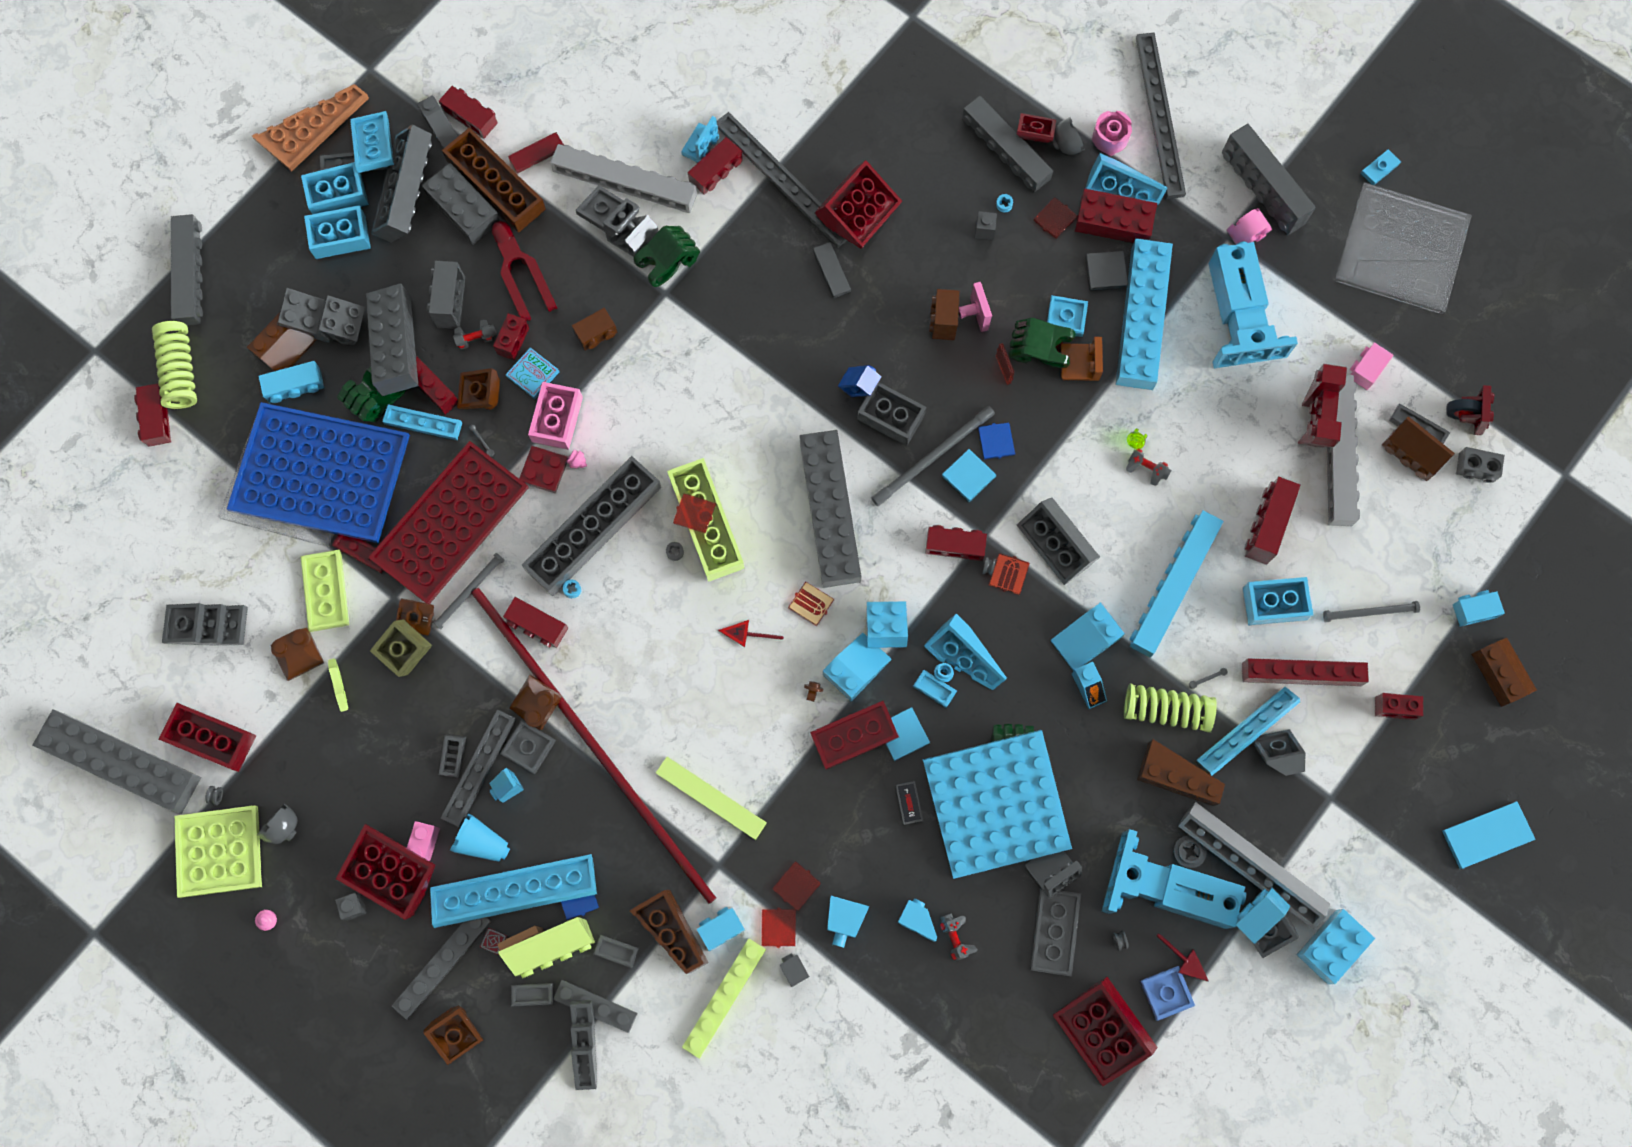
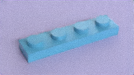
[383,405,462,440]

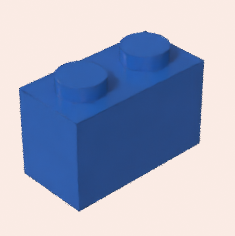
[838,365,881,397]

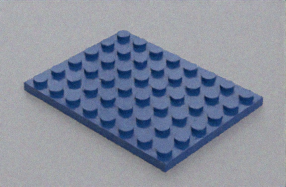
[227,402,410,543]

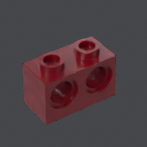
[493,313,529,361]
[1375,693,1423,720]

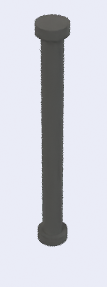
[432,553,504,629]
[1323,601,1420,622]

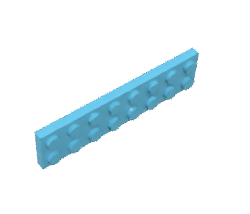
[430,854,597,928]

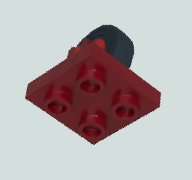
[1446,385,1494,435]

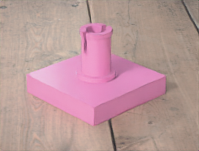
[958,282,992,332]

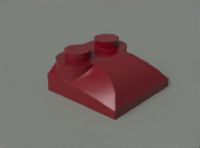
[1017,113,1056,143]

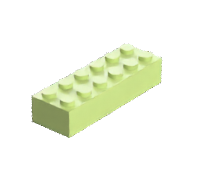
[667,458,745,582]

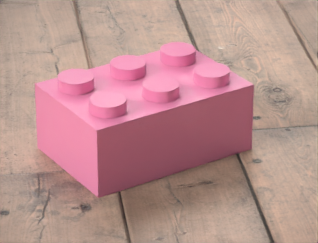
[528,382,583,450]

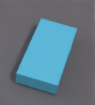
[913,670,957,708]

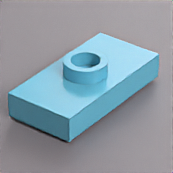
[1360,149,1401,186]

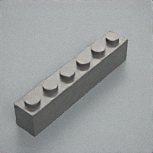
[962,96,1053,192]
[171,214,203,325]

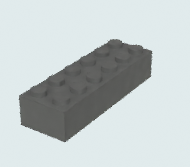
[1222,123,1316,235]
[371,124,432,243]
[366,283,418,396]

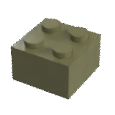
[370,620,432,677]

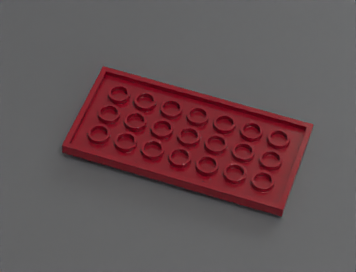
[368,441,529,604]

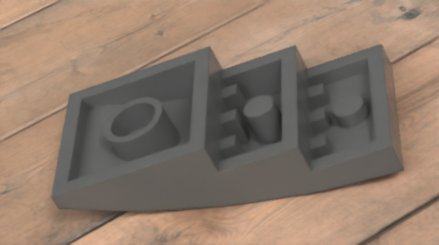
[162,603,248,645]

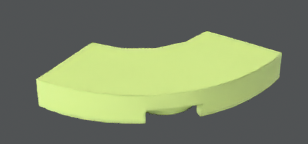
[328,658,348,712]

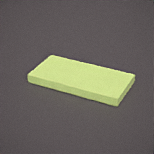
[301,550,349,632]

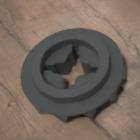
[1173,835,1207,869]

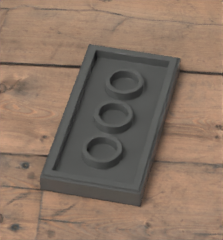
[1030,887,1081,977]

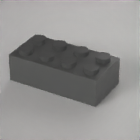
[422,163,500,245]

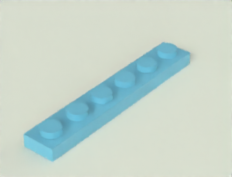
[1196,687,1300,776]

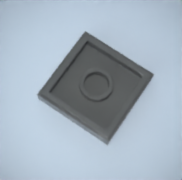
[1086,251,1128,290]
[500,720,556,775]

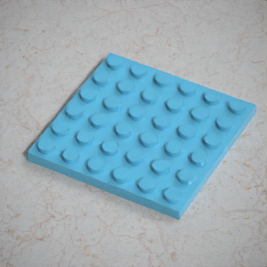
[923,730,1072,879]

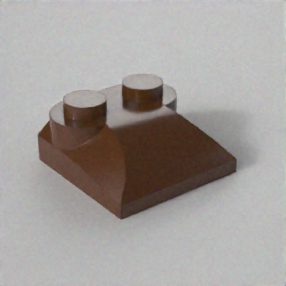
[457,368,500,410]
[270,627,324,681]
[509,675,563,730]
[423,1005,483,1065]

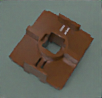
[396,598,434,635]

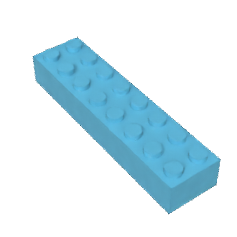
[1115,239,1173,390]

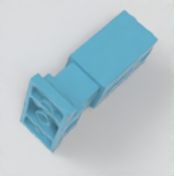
[1208,241,1298,369]
[1101,829,1246,929]

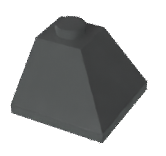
[1253,729,1306,776]

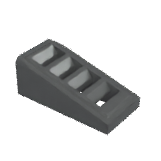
[439,734,467,778]

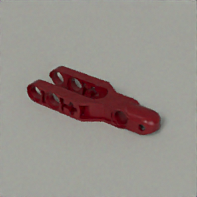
[492,221,558,321]

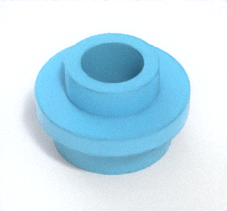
[934,663,954,682]

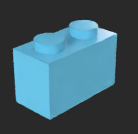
[1453,590,1505,627]
[697,907,745,951]

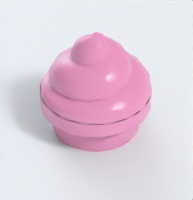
[566,449,587,469]
[255,910,277,931]

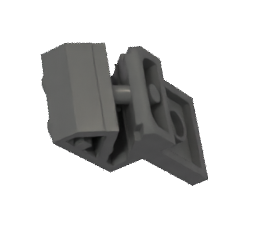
[576,185,658,257]
[277,288,365,345]

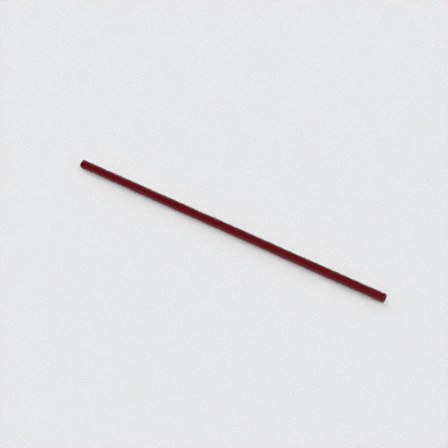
[471,588,717,904]

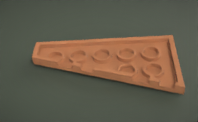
[252,84,369,172]

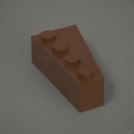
[1137,739,1225,806]
[629,890,709,974]

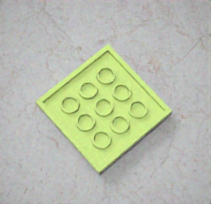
[174,805,262,898]

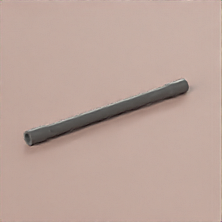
[871,406,995,506]

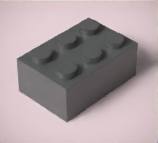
[427,261,465,329]
[857,382,927,446]

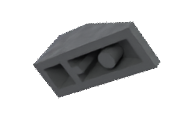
[417,95,458,149]

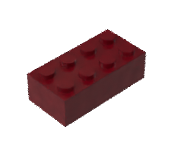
[1075,188,1157,243]
[1244,476,1301,565]
[158,703,257,772]

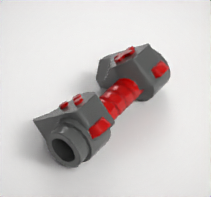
[453,320,497,350]
[1126,449,1172,486]
[940,913,977,961]

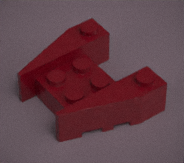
[1298,364,1347,447]

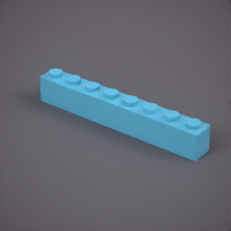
[1129,510,1224,658]

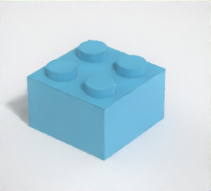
[866,601,908,648]

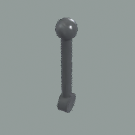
[469,424,495,457]
[1189,668,1228,689]

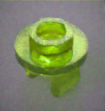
[1127,428,1147,449]

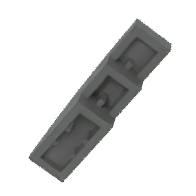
[570,1000,597,1090]

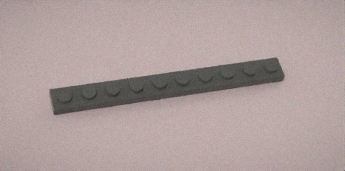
[1136,32,1186,199]
[717,112,847,248]

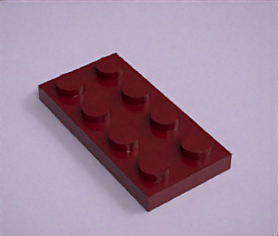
[810,701,900,770]

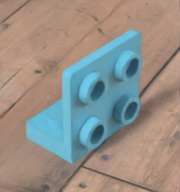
[681,116,719,163]

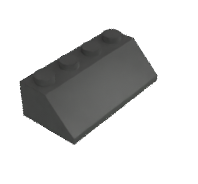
[1017,497,1100,585]

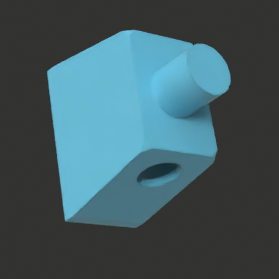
[827,896,869,948]

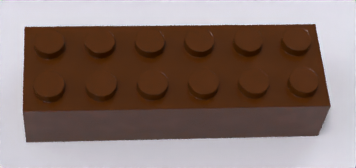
[442,127,546,233]

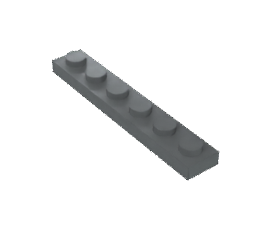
[441,710,516,828]
[392,917,492,1020]

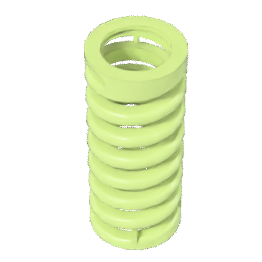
[152,321,197,409]
[1124,683,1217,732]

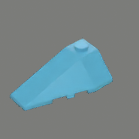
[1085,153,1168,205]
[924,614,1006,690]

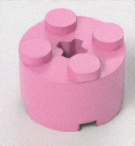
[1092,111,1132,156]
[1226,208,1272,244]

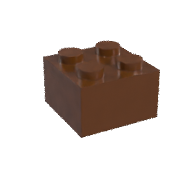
[929,289,960,340]

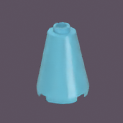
[450,814,510,862]

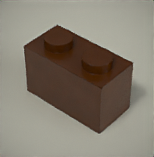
[572,308,618,350]

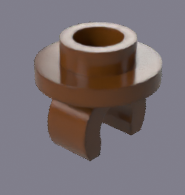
[804,681,824,702]

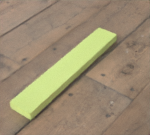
[656,757,767,840]

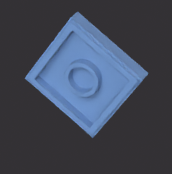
[1140,966,1195,1021]

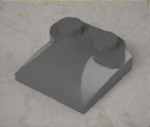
[1252,915,1299,958]

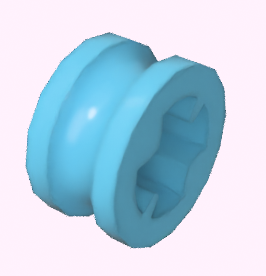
[996,194,1013,213]
[563,579,581,599]

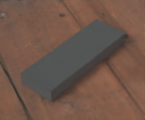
[813,242,851,298]
[1389,403,1450,444]

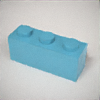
[259,361,325,403]

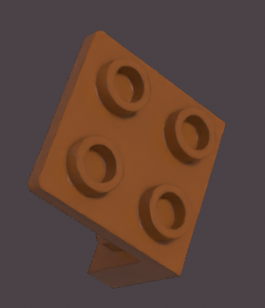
[1061,337,1103,381]

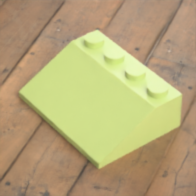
[499,917,595,978]

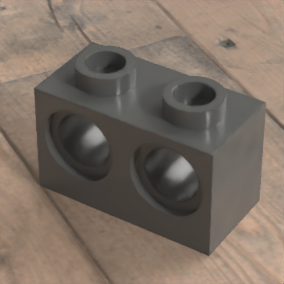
[1456,447,1505,483]

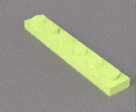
[682,938,766,1059]

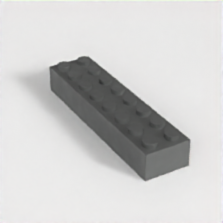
[799,430,862,588]
[522,456,662,596]
[32,709,202,814]

